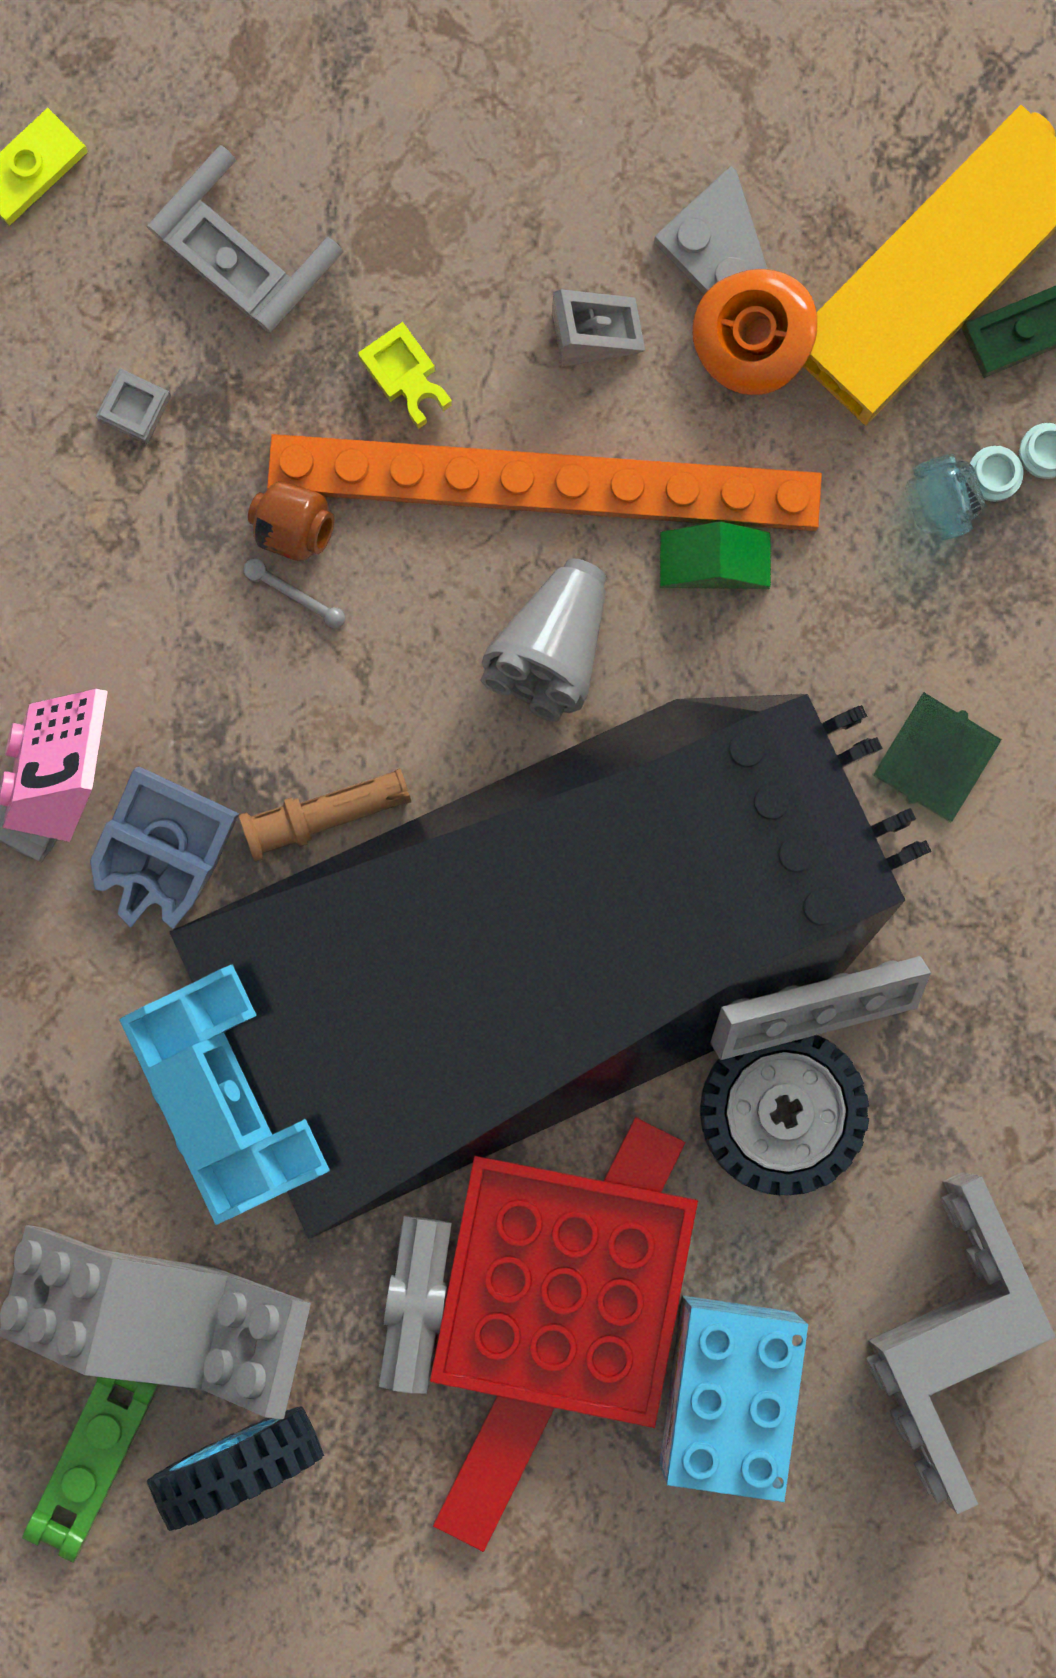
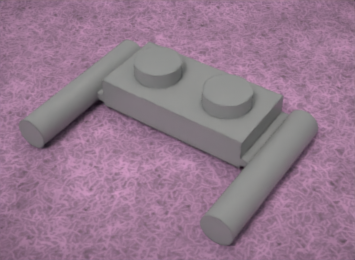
[147,145,343,333]

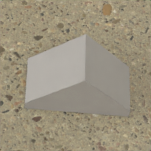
[552,289,645,367]

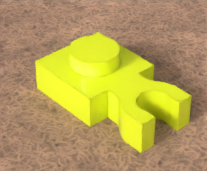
[358,322,452,429]

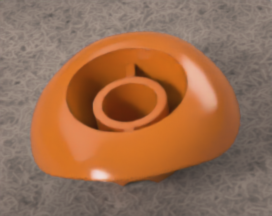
[692,269,818,395]

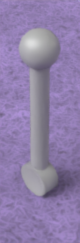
[244,559,345,629]

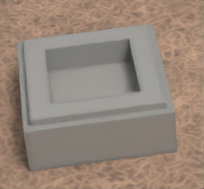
[96,368,171,444]

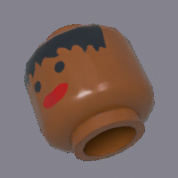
[248,481,334,561]

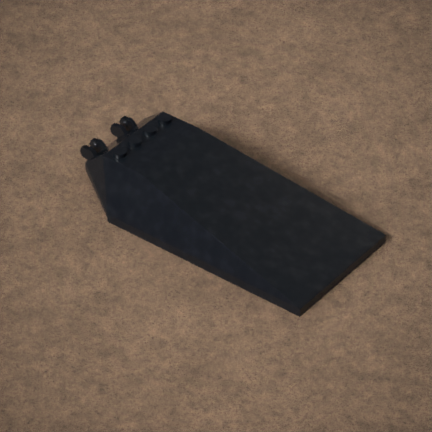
[170,694,932,1239]

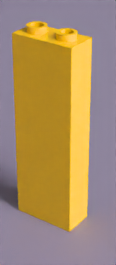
[803,105,1056,426]

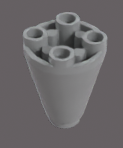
[481,558,607,721]

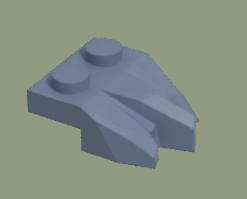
[90,766,239,929]

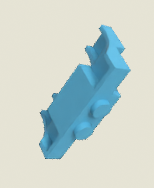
[119,964,330,1225]

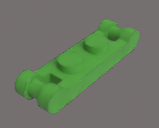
[22,1377,160,1563]

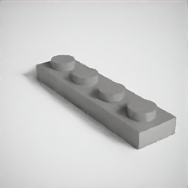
[711,956,931,1060]

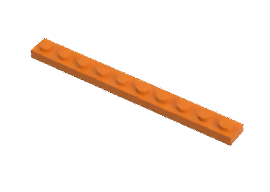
[267,434,822,531]

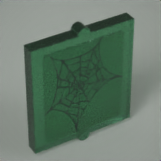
[873,692,1002,823]

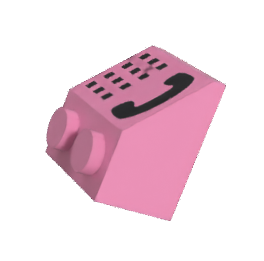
[0,689,107,842]

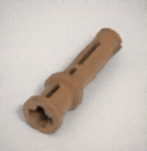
[239,768,411,862]

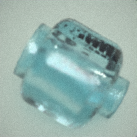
[905,453,985,540]

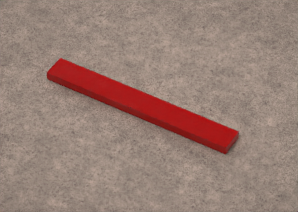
[433,1117,686,1552]

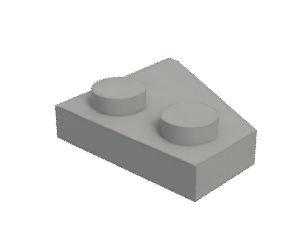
[654,166,767,294]

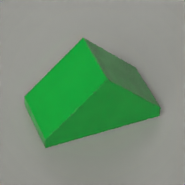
[660,521,771,589]

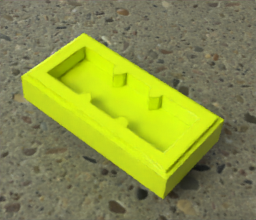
[0,108,88,226]

